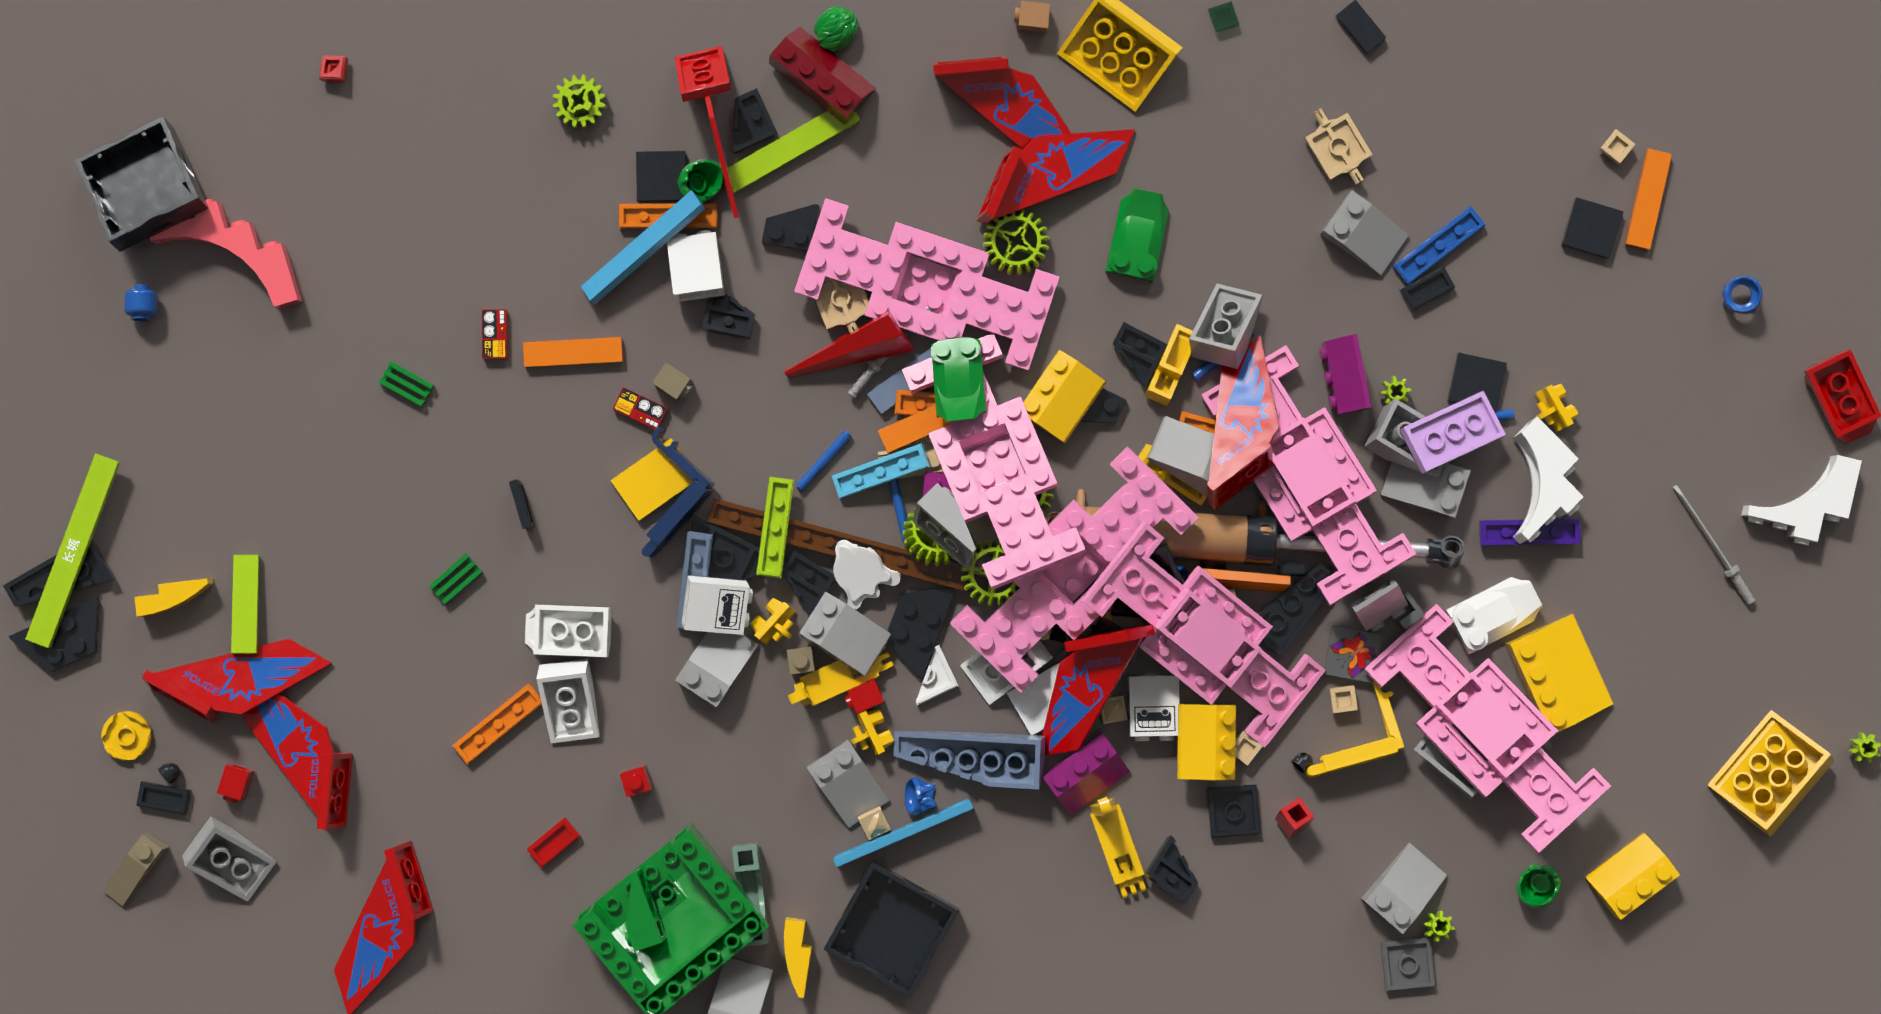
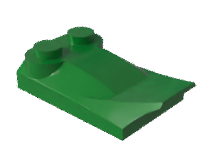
[1105,188,1169,282]
[931,337,986,422]

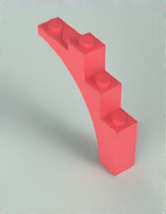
[150,199,302,309]

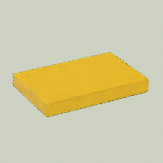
[610,438,693,521]

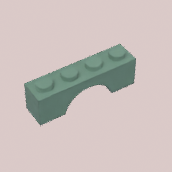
[732,842,769,947]

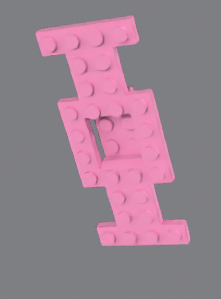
[794,198,1059,371]
[902,333,1086,590]
[1201,345,1416,606]
[950,446,1199,693]
[1081,521,1326,748]
[1364,604,1611,854]

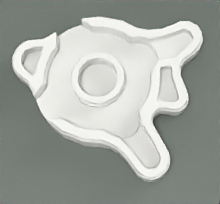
[833,540,901,609]

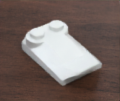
[1445,577,1543,654]
[525,605,612,657]

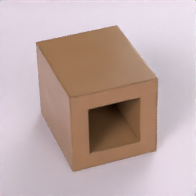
[1014,1,1050,33]

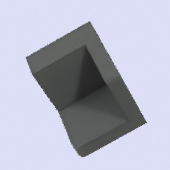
[1394,591,1425,630]

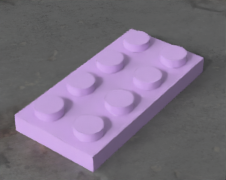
[1400,391,1506,474]

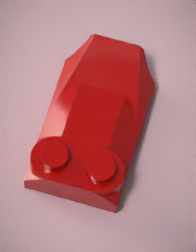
[1804,350,1881,444]

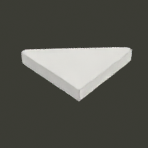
[916,645,958,705]

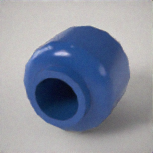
[124,284,158,322]

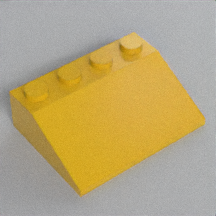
[1057,0,1183,112]
[1505,614,1613,732]
[1708,710,1834,837]

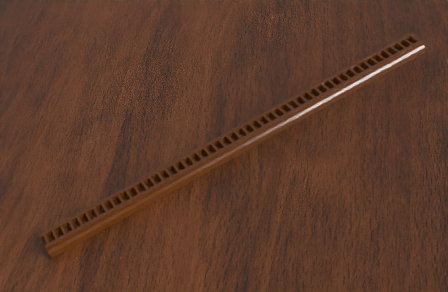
[707,498,1182,649]

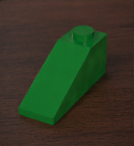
[625,868,667,952]

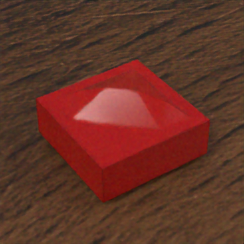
[319,55,349,82]

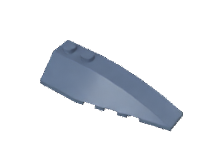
[894,731,1046,790]

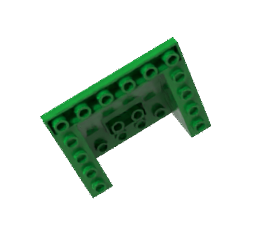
[572,822,769,1014]

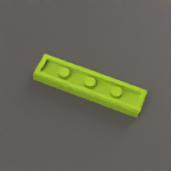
[756,477,794,578]
[231,555,259,654]

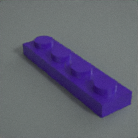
[1479,519,1580,545]

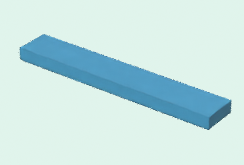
[581,190,705,305]
[833,799,973,867]

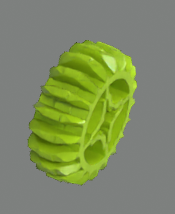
[983,209,1049,275]
[902,507,969,567]
[961,540,1020,607]

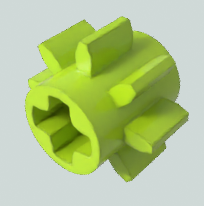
[1379,376,1411,404]
[1848,732,1881,763]
[1422,911,1455,942]

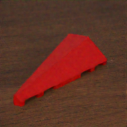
[784,311,914,378]

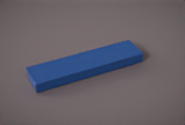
[1392,206,1486,286]

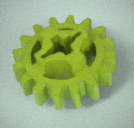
[553,74,606,128]

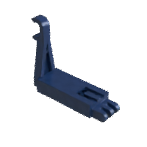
[642,427,715,557]

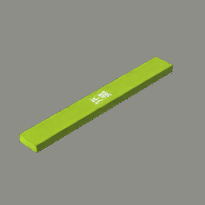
[25,453,121,648]

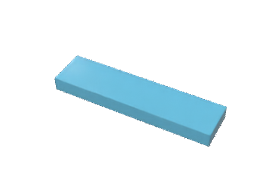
[832,443,931,499]

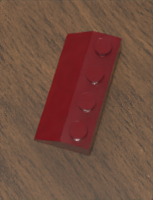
[769,27,876,125]

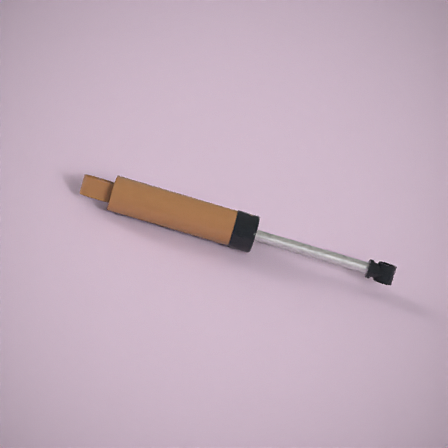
[1045,489,1465,569]

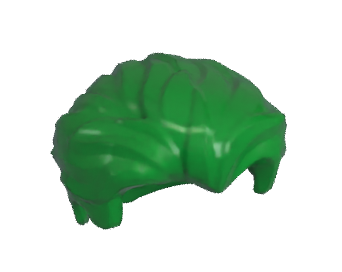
[814,6,858,52]
[678,159,724,203]
[1516,864,1561,909]

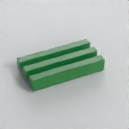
[379,361,435,407]
[429,553,483,604]

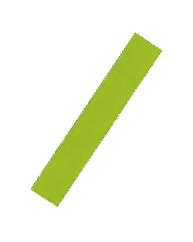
[729,111,861,194]

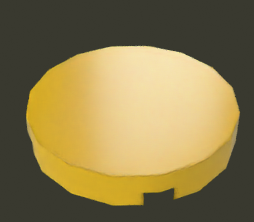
[101,711,152,761]

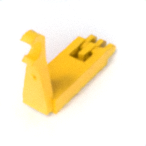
[787,646,894,706]
[1306,681,1404,778]
[1090,797,1147,899]

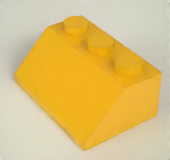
[1023,350,1107,443]
[1177,704,1236,780]
[1585,833,1680,920]

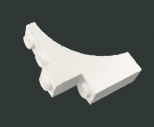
[1513,417,1583,544]
[1741,455,1862,546]

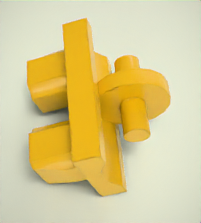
[1534,384,1579,432]
[750,598,796,645]
[850,709,895,755]

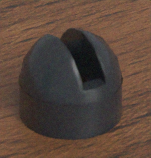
[1291,752,1313,774]
[158,762,180,784]

